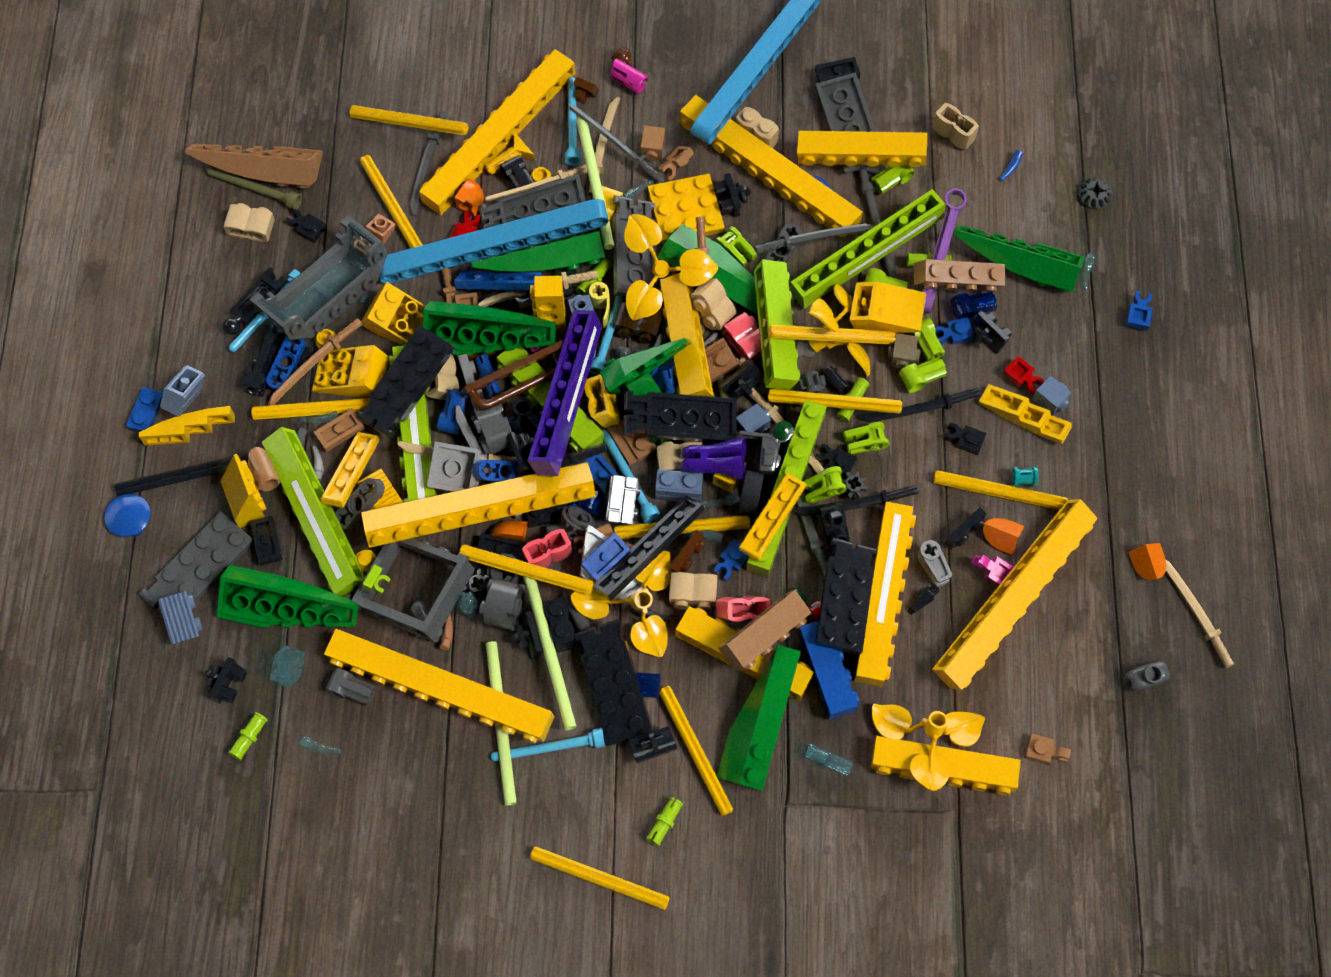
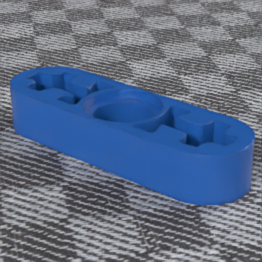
[266,336,306,392]
[473,460,534,482]

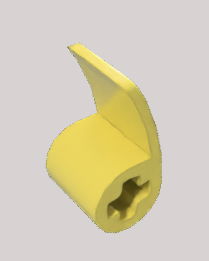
[589,282,610,329]

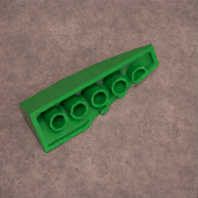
[657,224,758,316]
[953,225,1085,293]
[470,231,605,272]
[423,301,556,356]
[217,565,359,627]
[717,645,801,791]

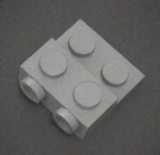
[427,441,483,492]

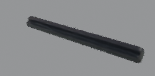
[115,453,249,496]

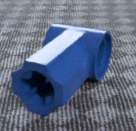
[437,388,468,436]

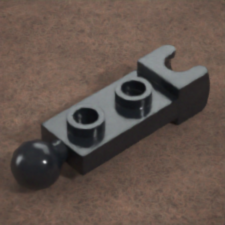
[223,267,287,335]
[243,321,285,397]

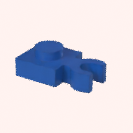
[1126,291,1153,331]
[935,317,974,345]
[714,539,749,582]

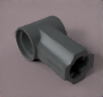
[325,668,376,706]

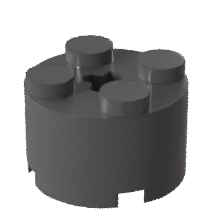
[470,404,512,454]
[479,579,527,631]

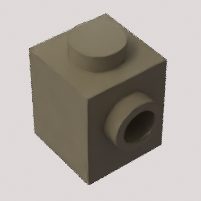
[887,333,920,370]

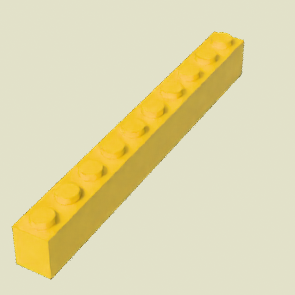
[419,49,575,216]
[680,95,863,239]
[361,462,596,548]
[932,499,1098,690]
[324,629,555,744]

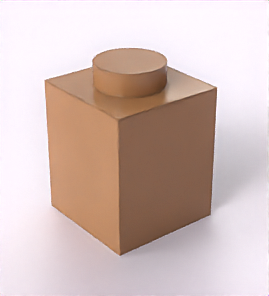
[641,125,665,161]

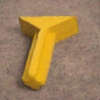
[485,132,535,175]

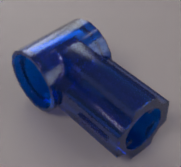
[950,291,997,320]

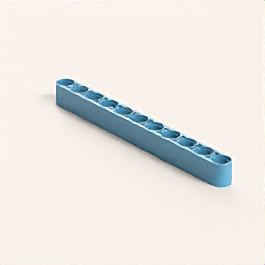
[690,0,821,144]
[379,199,609,284]

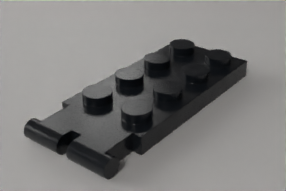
[356,325,456,439]
[623,390,737,443]
[815,537,877,656]
[575,618,654,746]

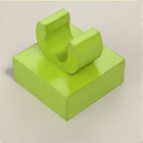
[362,564,391,594]

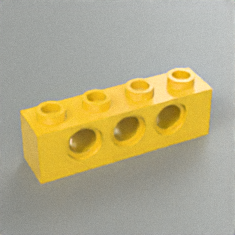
[530,276,566,337]

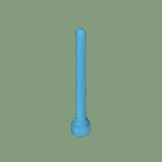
[565,77,582,166]
[229,269,301,352]
[589,296,625,376]
[602,430,660,523]
[490,728,605,761]

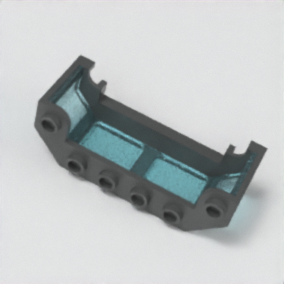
[250,215,388,340]

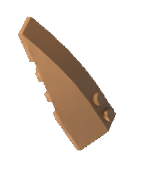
[185,144,322,188]

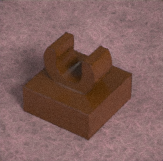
[573,77,599,103]

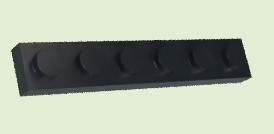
[593,496,704,601]

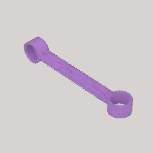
[923,188,967,314]

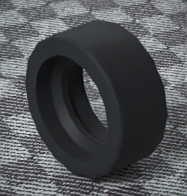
[738,470,764,516]

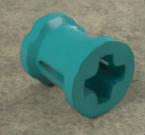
[1012,466,1039,487]

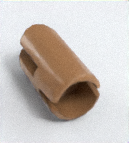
[248,447,280,492]

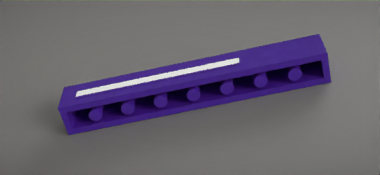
[528,310,602,476]

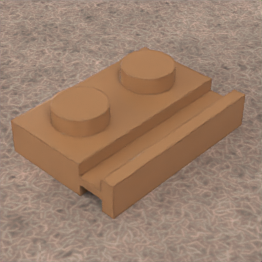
[705,338,740,384]
[607,419,657,467]

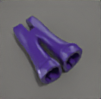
[681,437,746,480]

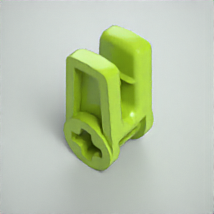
[714,226,757,268]
[843,422,890,454]
[803,466,846,504]

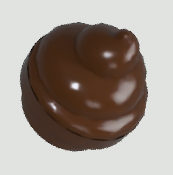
[611,46,632,66]

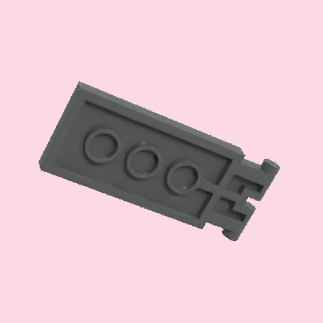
[816,72,876,174]
[478,174,586,229]
[612,195,657,297]
[139,512,254,616]

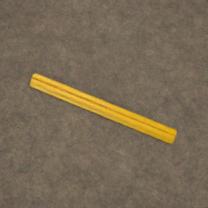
[349,105,468,135]
[360,155,423,248]
[769,325,896,344]
[768,389,902,413]
[251,398,371,420]
[933,471,1068,510]
[614,515,750,539]
[459,545,594,594]
[659,686,733,816]
[530,847,669,910]

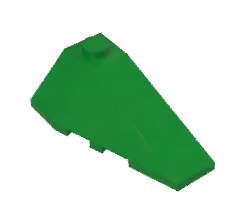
[600,338,691,394]

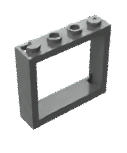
[351,538,475,642]

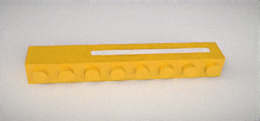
[854,502,916,687]

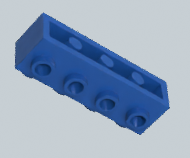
[798,621,860,720]

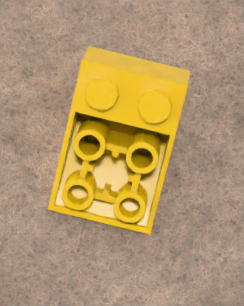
[361,282,426,345]
[850,282,926,333]
[312,345,389,398]
[221,454,267,528]

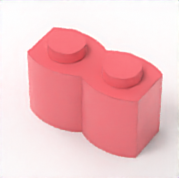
[722,312,762,362]
[522,529,572,568]
[716,596,771,622]

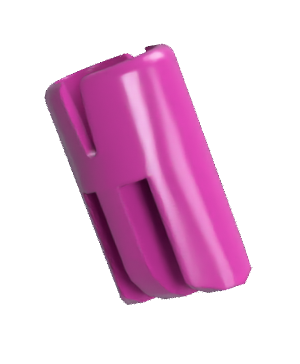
[609,59,648,94]

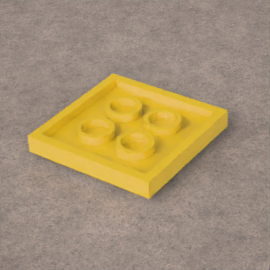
[648,173,725,245]

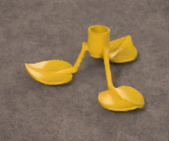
[624,214,718,320]
[808,284,870,377]
[570,551,672,657]
[872,704,985,791]

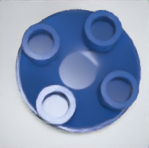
[104,494,151,537]

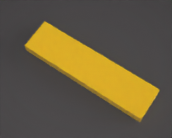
[321,432,379,508]
[739,473,807,561]

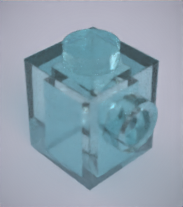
[270,645,306,687]

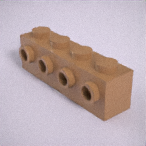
[914,259,1005,292]
[718,590,811,671]

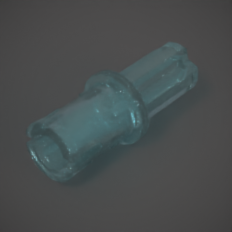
[459,592,478,618]
[804,743,853,775]

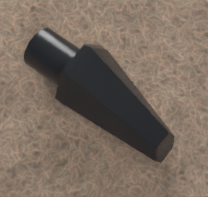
[908,585,940,615]

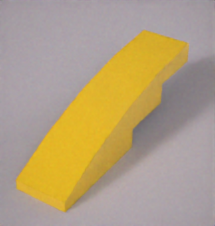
[978,384,1072,445]
[139,406,235,445]

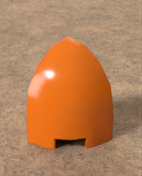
[455,179,484,217]
[983,518,1024,555]
[489,520,528,542]
[1129,543,1166,580]

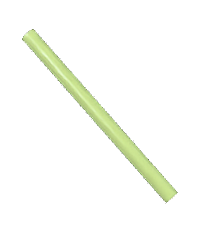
[576,116,615,250]
[523,576,577,730]
[485,641,517,806]

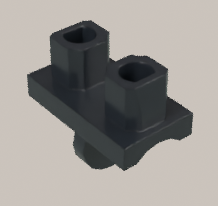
[714,173,751,218]
[971,311,1012,354]
[720,360,764,399]
[508,432,534,474]
[819,502,850,547]
[511,611,544,659]
[204,657,248,704]
[629,726,677,764]

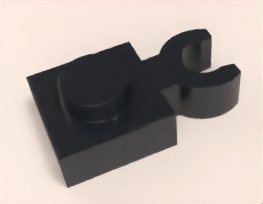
[286,209,327,243]
[944,423,987,456]
[815,444,858,478]
[526,504,564,528]

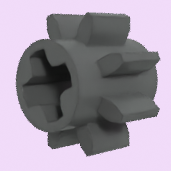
[798,371,826,393]
[842,471,868,500]
[464,568,488,596]

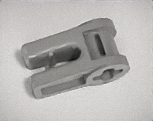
[917,540,952,587]

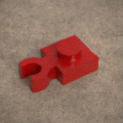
[450,211,481,238]
[1003,356,1044,395]

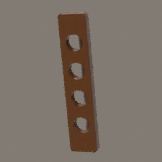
[461,340,564,409]

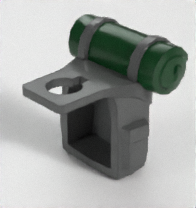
[736,421,794,476]

